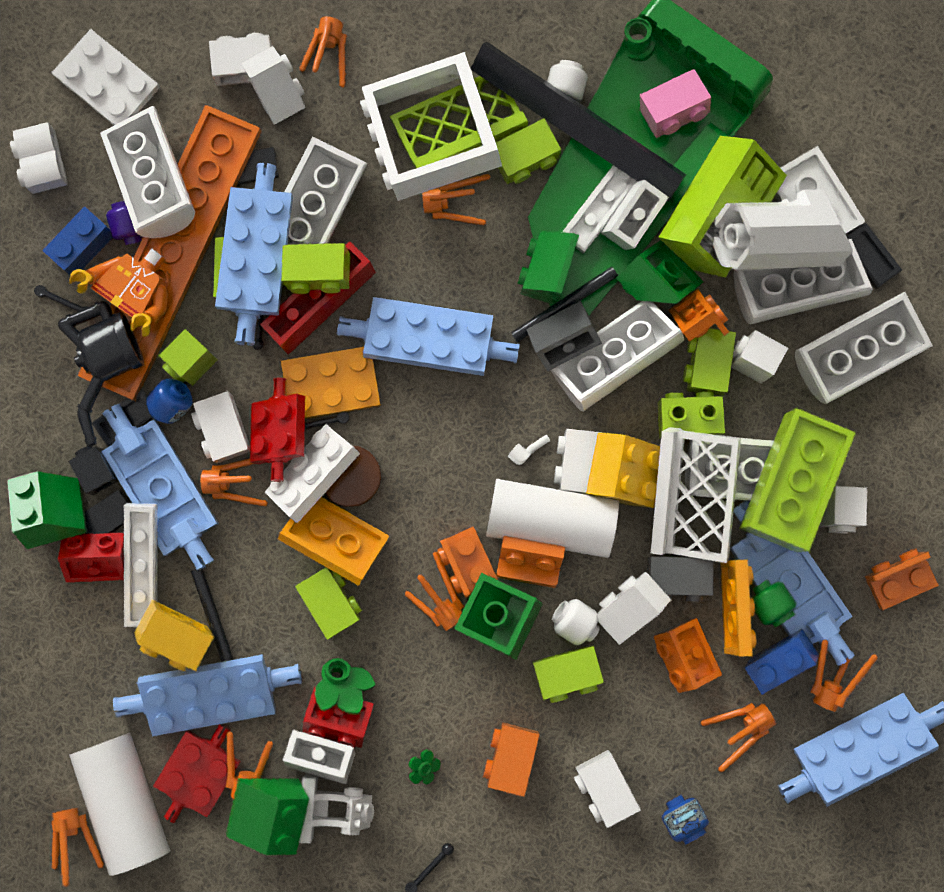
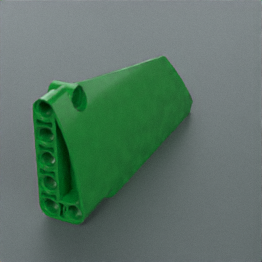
[528,0,773,316]

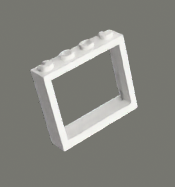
[360,52,502,201]

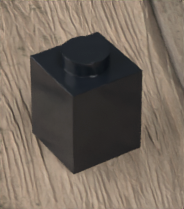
[68,446,119,495]

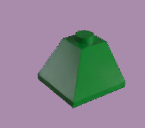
[616,240,704,304]

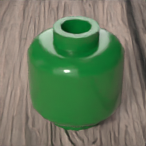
[752,579,797,628]

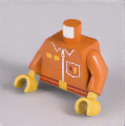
[69,248,168,336]

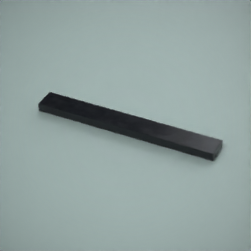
[470,42,687,202]

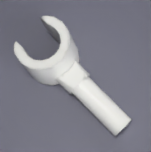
[508,435,550,465]

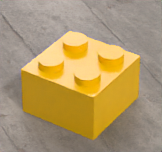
[586,433,660,508]
[134,599,214,671]

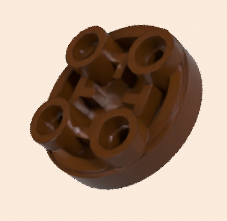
[325,445,381,507]

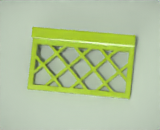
[390,76,528,169]

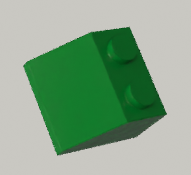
[517,231,579,305]
[7,471,87,549]
[454,573,543,660]
[226,778,310,855]

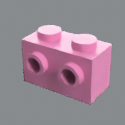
[640,69,711,138]

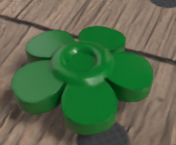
[409,750,441,785]

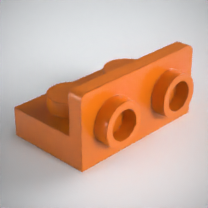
[669,289,729,342]
[437,526,498,598]
[496,536,565,588]
[865,549,939,610]
[654,618,722,693]

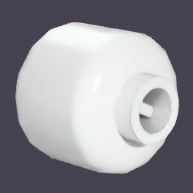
[547,60,587,102]
[552,599,600,645]

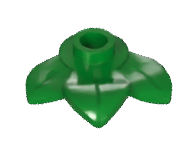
[315,658,375,715]

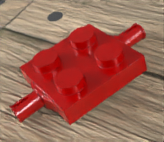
[250,377,305,482]
[153,724,240,823]

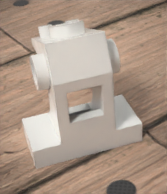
[299,774,374,843]

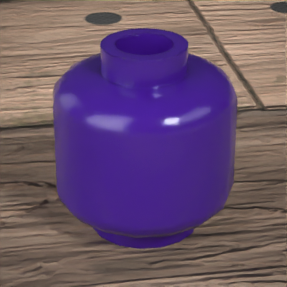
[106,201,142,245]

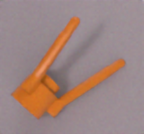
[299,16,347,87]
[422,174,491,225]
[200,458,268,506]
[405,552,464,631]
[810,640,877,712]
[701,703,776,772]
[226,731,273,799]
[51,808,104,887]

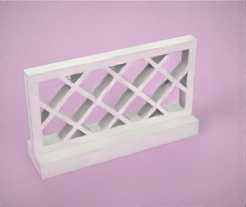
[651,427,741,563]

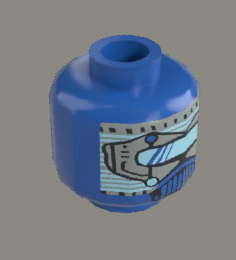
[146,378,193,424]
[662,795,709,845]

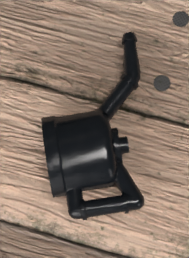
[58,301,144,447]

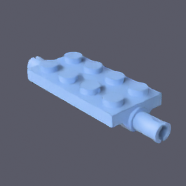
[215,163,293,346]
[337,297,520,376]
[101,404,219,571]
[730,501,854,666]
[113,655,302,737]
[778,693,944,806]

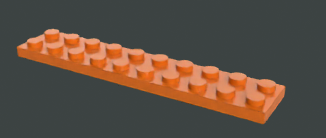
[78,105,262,402]

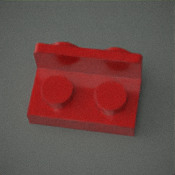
[57,533,124,583]
[302,687,374,748]

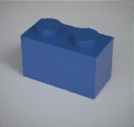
[42,206,113,275]
[745,629,819,694]

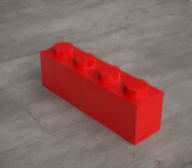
[260,241,376,355]

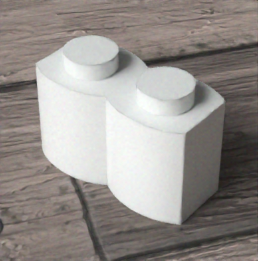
[10,122,67,194]

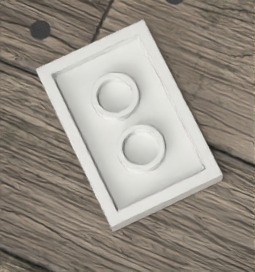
[52,29,160,125]
[775,146,866,234]
[265,424,360,523]

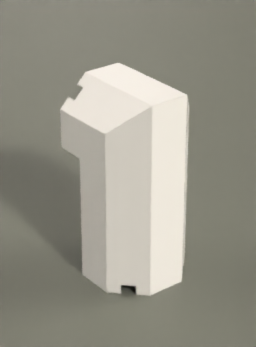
[713,190,853,270]

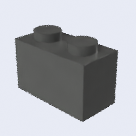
[526,301,602,371]
[647,557,713,602]

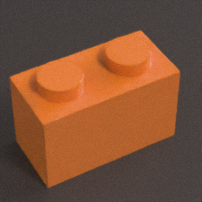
[483,722,539,797]

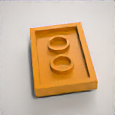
[281,347,381,419]
[278,497,389,586]
[720,560,756,656]

